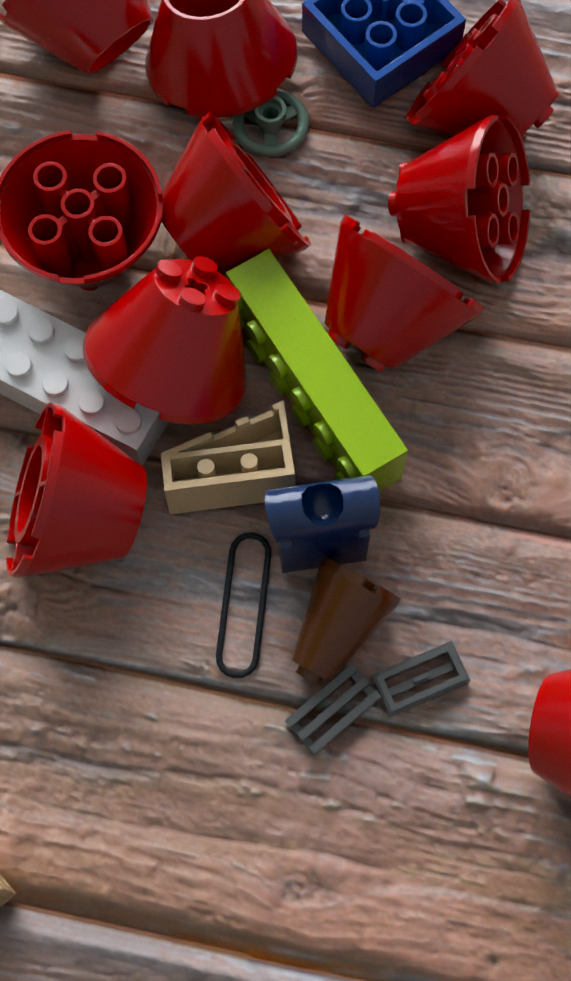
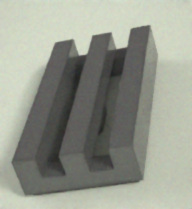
[371,641,471,718]
[285,663,381,756]

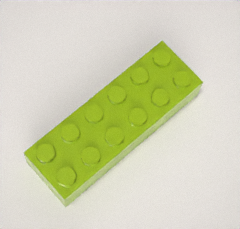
[226,249,408,492]

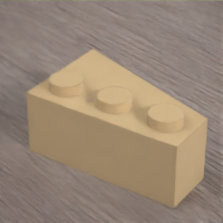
[161,400,296,515]

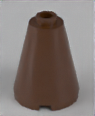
[292,557,401,685]

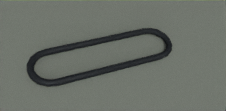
[216,532,271,678]

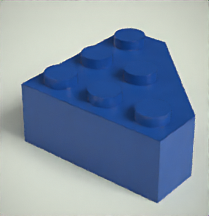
[302,0,466,108]

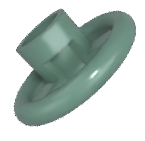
[232,89,309,158]

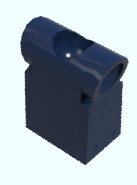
[264,475,380,573]

